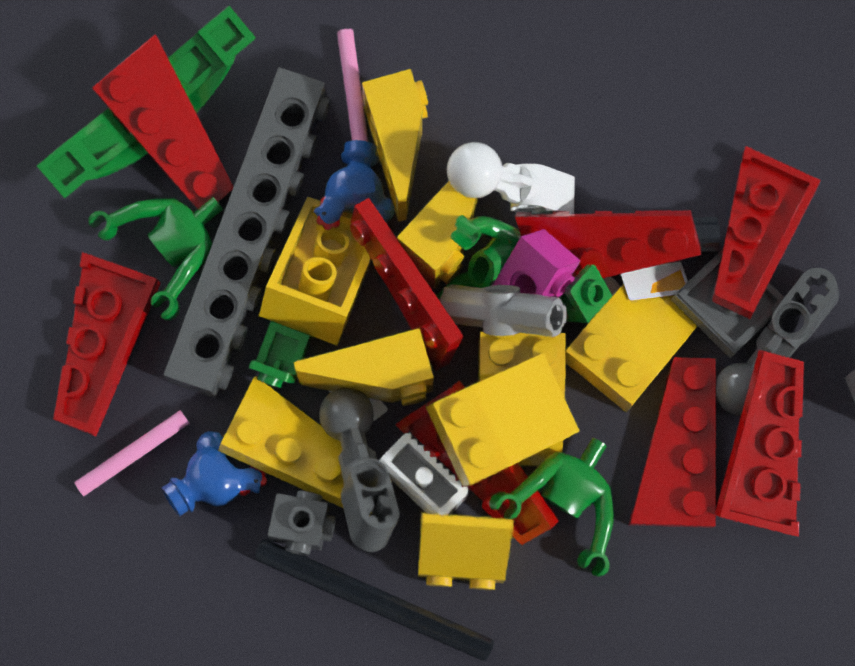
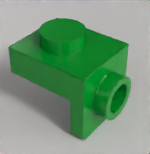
[558,265,612,323]
[249,321,312,388]

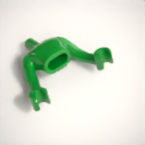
[88,197,224,320]
[434,215,521,299]
[489,438,614,577]

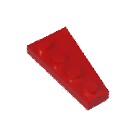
[92,34,234,209]
[712,146,821,319]
[350,198,463,371]
[515,210,701,278]
[53,252,161,437]
[715,350,804,537]
[629,357,716,528]
[395,381,559,545]

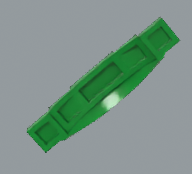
[36,6,256,199]

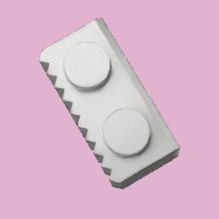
[379,433,468,515]

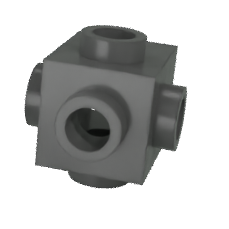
[268,491,336,556]

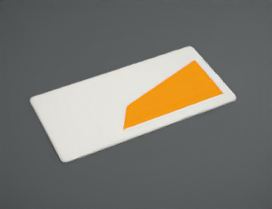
[621,262,688,300]

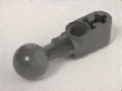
[716,268,839,416]
[319,388,399,552]

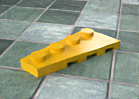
[218,376,392,515]

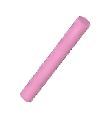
[337,29,369,142]
[74,410,190,496]

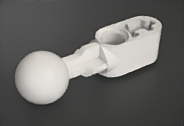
[447,142,575,214]

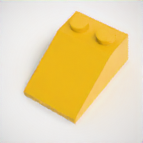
[362,69,428,222]
[397,181,478,289]
[259,196,372,346]
[565,284,697,413]
[293,328,434,406]
[478,332,565,466]
[426,353,580,486]
[418,513,513,590]

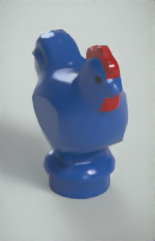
[314,140,394,231]
[161,431,267,517]

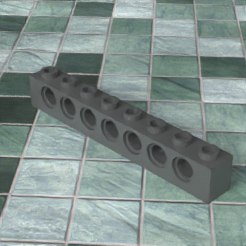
[163,67,331,398]

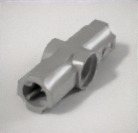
[439,284,567,337]

